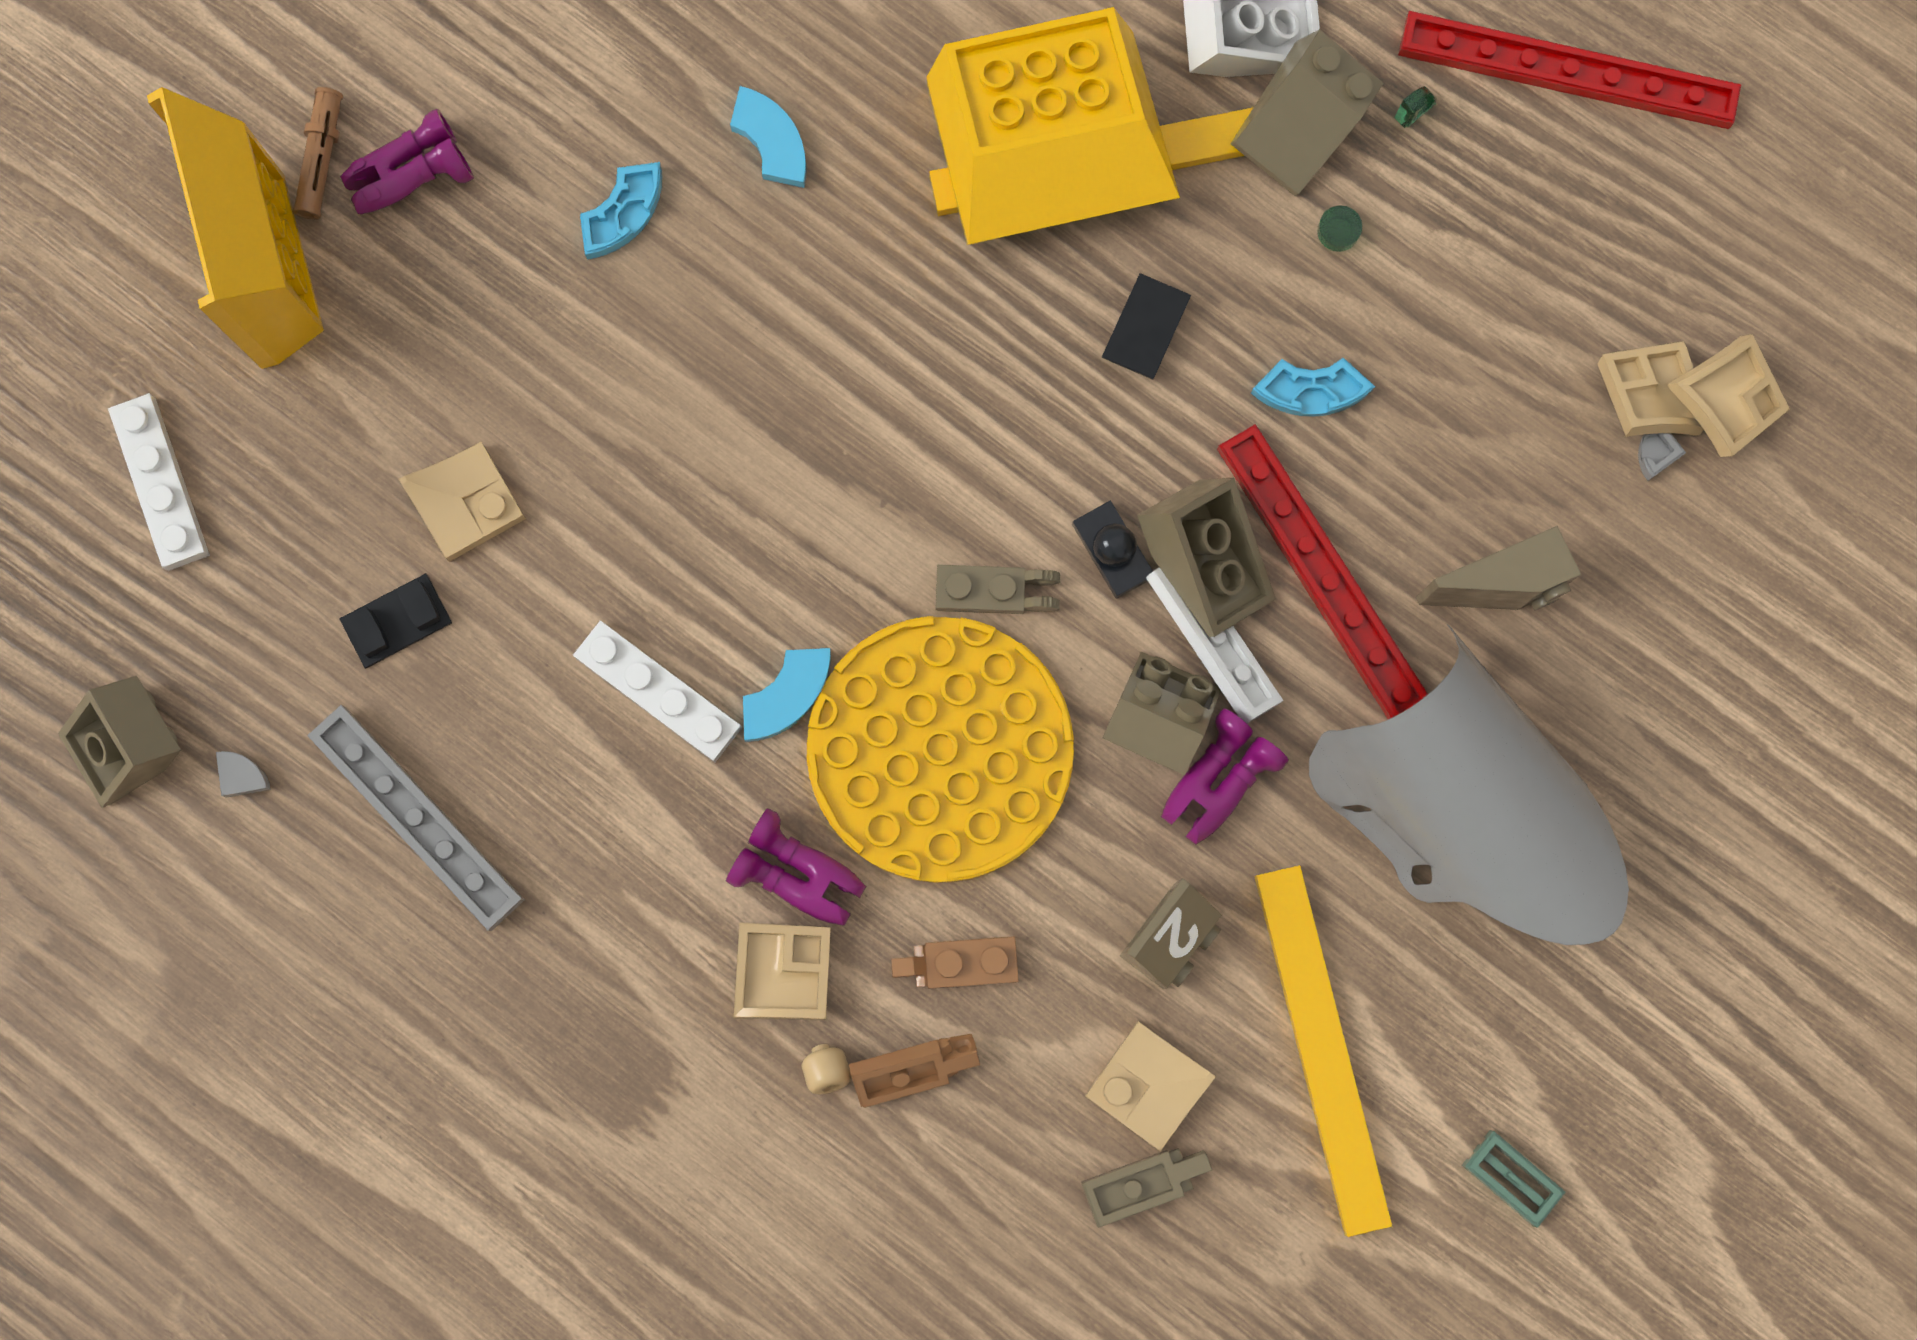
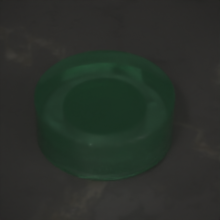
[1317,205,1362,252]

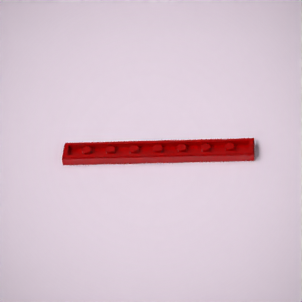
[1398,11,1741,129]
[1217,424,1428,719]

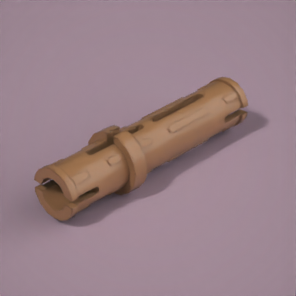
[292,87,343,220]

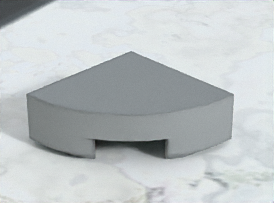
[1638,433,1686,481]
[216,751,271,798]

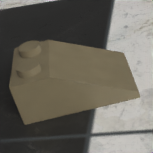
[1231,29,1384,196]
[1137,478,1276,637]
[1416,526,1582,611]

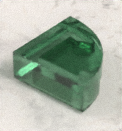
[1394,86,1437,128]

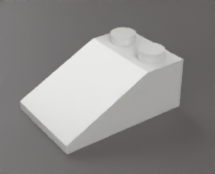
[1183,0,1320,77]

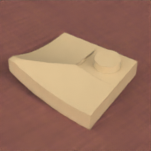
[1667,334,1790,457]
[1598,341,1704,437]
[399,442,526,562]
[733,923,831,1021]
[1085,1021,1216,1152]

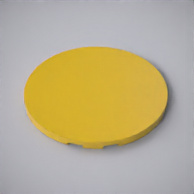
[807,616,1074,883]

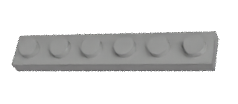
[307,705,525,931]

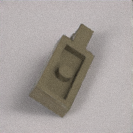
[1081,1148,1212,1228]

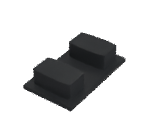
[1102,273,1191,380]
[339,573,452,669]

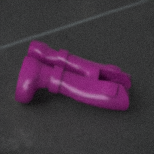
[340,109,474,215]
[1161,708,1289,845]
[726,808,867,926]

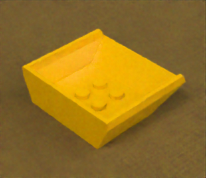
[926,7,1180,245]
[147,87,324,369]

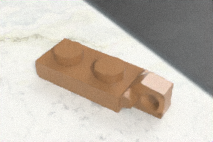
[891,936,1019,989]
[849,1034,980,1108]

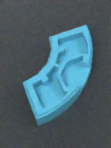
[730,86,806,188]
[580,162,662,260]
[1251,358,1375,417]
[743,648,831,742]

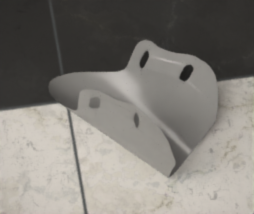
[1309,624,1629,945]

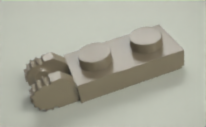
[936,564,1060,614]

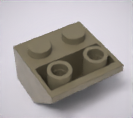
[1103,652,1221,775]

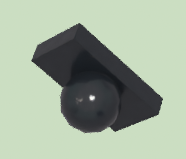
[1072,500,1153,599]

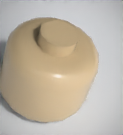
[802,1044,852,1095]

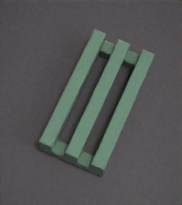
[1461,1130,1566,1228]

